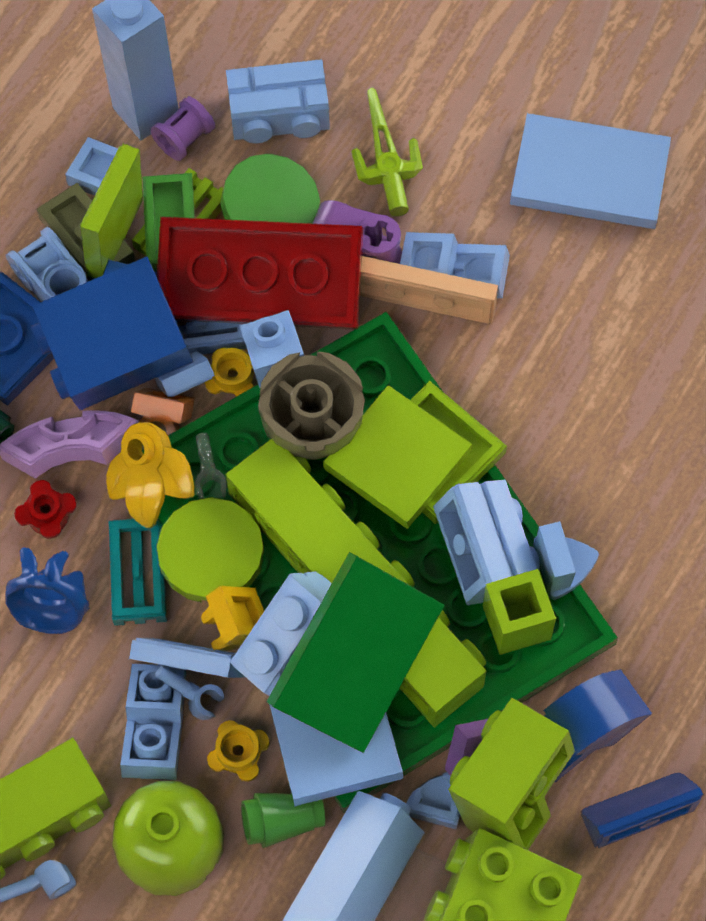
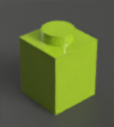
[482,569,556,655]

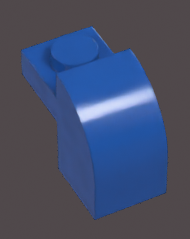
[543,669,652,782]

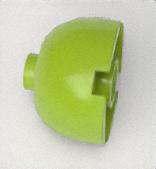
[112,781,224,896]

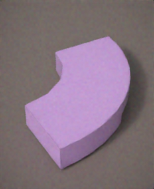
[0,410,139,478]

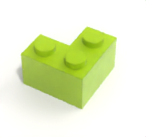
[448,698,575,850]

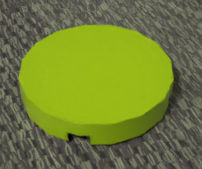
[157,497,264,602]

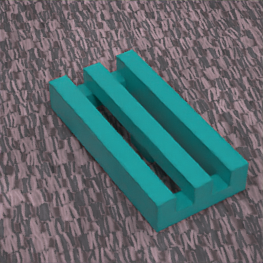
[109,519,167,626]

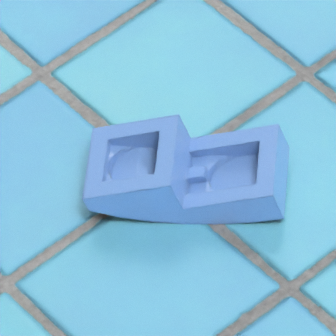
[400,232,510,299]

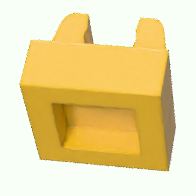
[201,586,264,651]

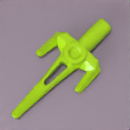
[351,87,423,217]

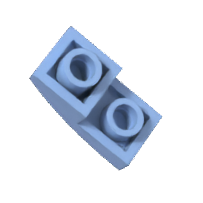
[120,664,186,780]

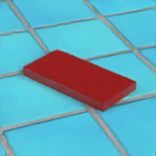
[157,217,364,330]

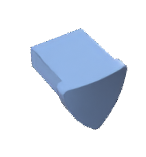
[533,521,599,600]

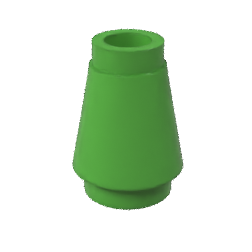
[241,793,325,848]

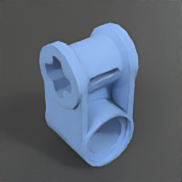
[5,227,88,302]

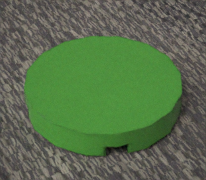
[220,154,320,224]

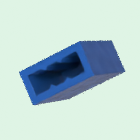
[31,256,193,411]

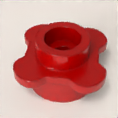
[14,480,77,539]

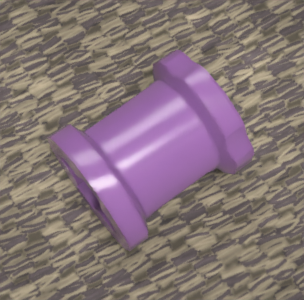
[150,96,215,161]

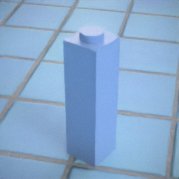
[92,0,179,141]
[282,790,425,921]

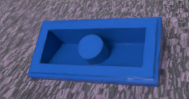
[581,773,703,848]

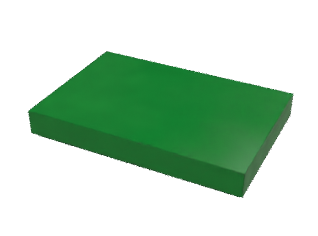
[266,552,445,753]

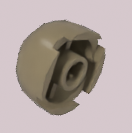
[258,351,365,460]

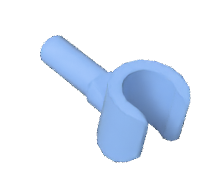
[155,665,224,720]
[0,860,76,903]

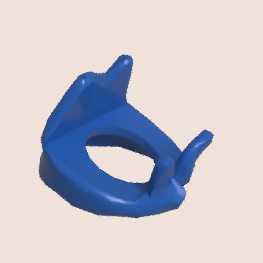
[5,547,90,634]

